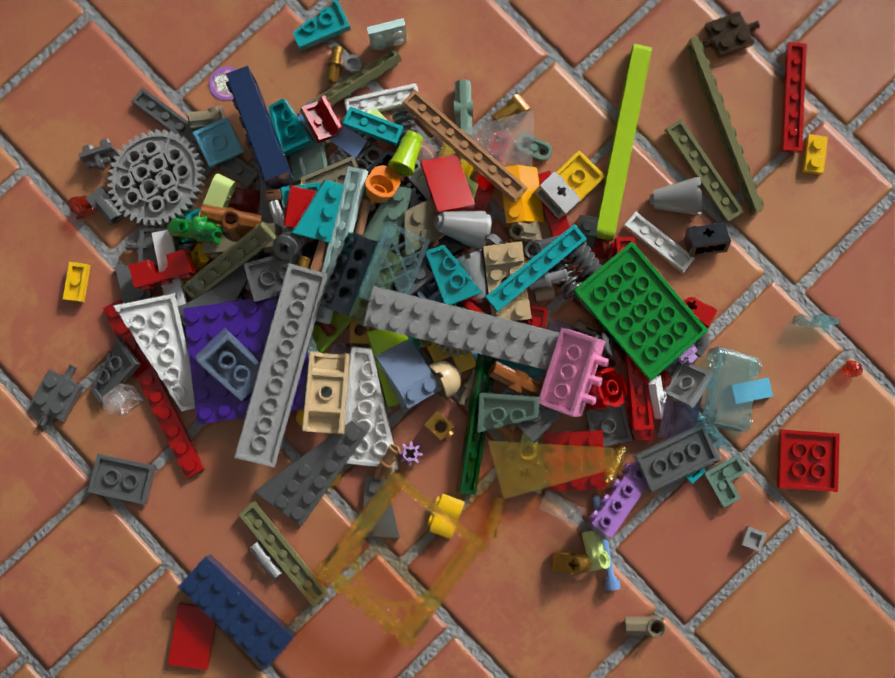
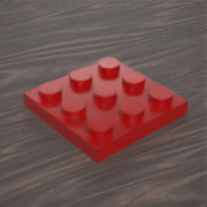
[777,429,840,492]
[544,430,606,492]

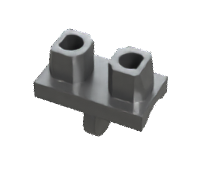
[78,138,119,171]

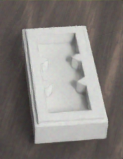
[648,375,667,419]

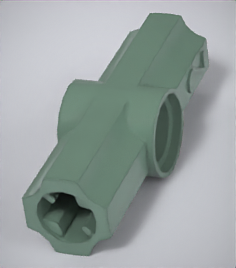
[454,79,473,138]

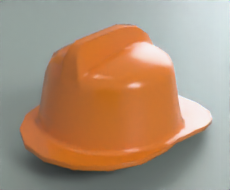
[365,166,401,205]

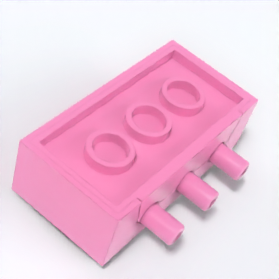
[539,328,609,417]

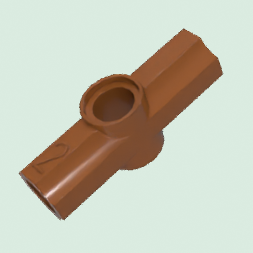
[200,204,261,231]
[488,361,543,397]

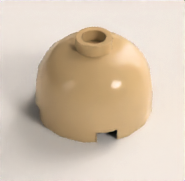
[428,361,461,401]

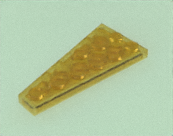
[488,441,619,499]

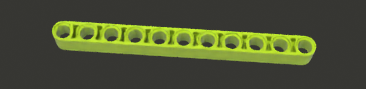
[596,44,652,241]

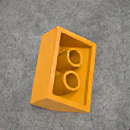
[502,165,544,228]

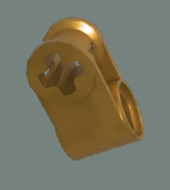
[552,550,591,574]

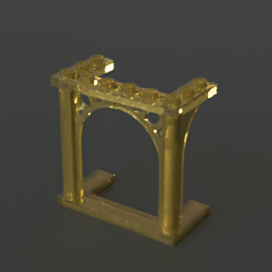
[314,469,488,648]

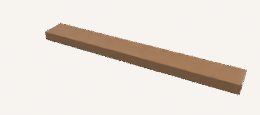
[402,90,528,203]

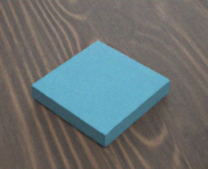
[193,117,245,168]

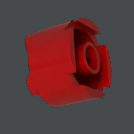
[586,368,628,411]

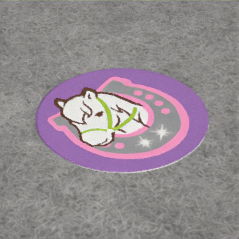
[209,66,237,100]

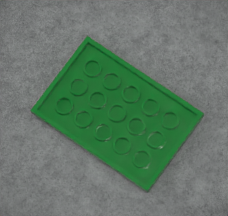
[573,242,708,381]

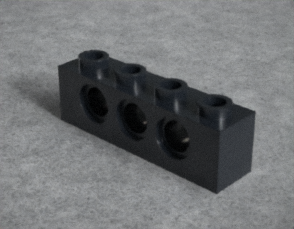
[320,232,377,317]

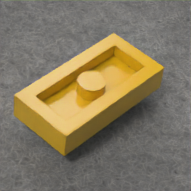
[802,134,828,175]
[63,262,91,303]

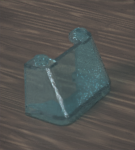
[696,346,762,433]

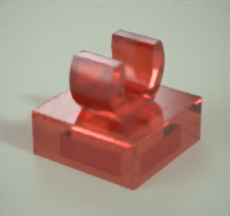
[68,195,96,220]

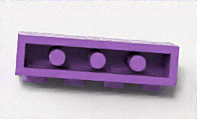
[587,461,646,540]

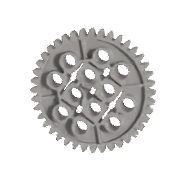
[107,129,206,227]

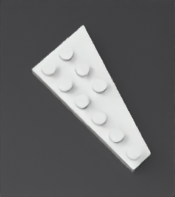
[114,293,195,411]
[345,347,399,469]

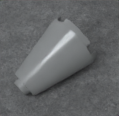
[650,177,702,215]
[434,211,491,250]
[455,249,488,304]

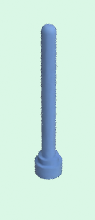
[592,495,621,591]

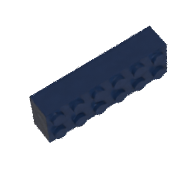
[226,66,295,189]
[178,554,296,669]

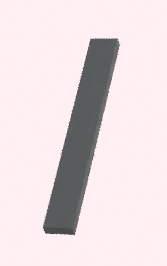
[131,87,259,190]

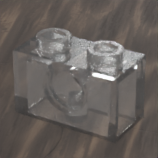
[100,384,144,415]

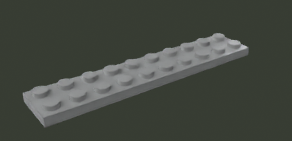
[235,263,328,467]
[364,286,560,370]

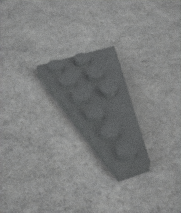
[254,420,369,526]

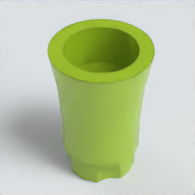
[388,131,423,176]

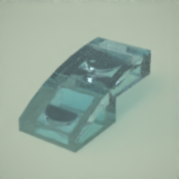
[792,314,840,328]

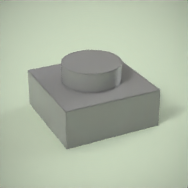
[740,526,767,552]

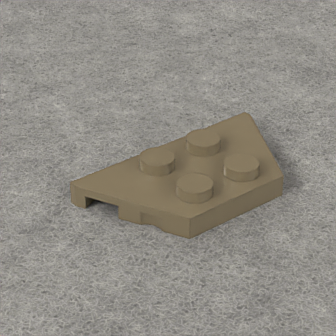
[402,198,455,256]

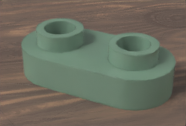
[516,135,552,162]

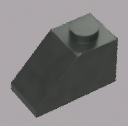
[576,215,599,252]

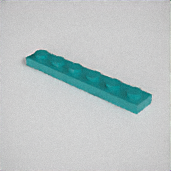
[485,224,587,312]

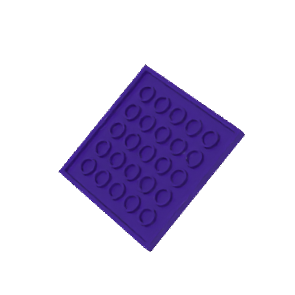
[183,295,309,425]

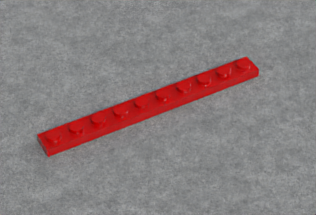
[614,237,654,431]
[103,299,205,478]

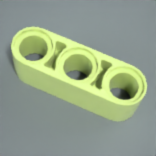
[198,173,236,226]

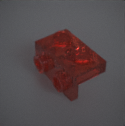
[226,187,260,217]

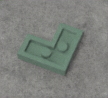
[703,454,748,508]

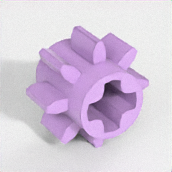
[676,344,698,365]
[399,441,423,466]

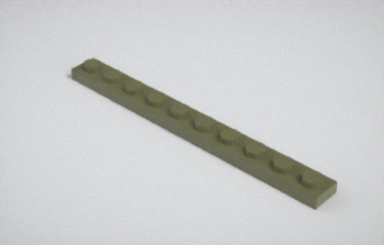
[685,36,764,216]

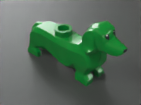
[166,216,224,245]

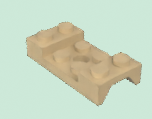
[483,241,532,321]
[303,351,351,434]

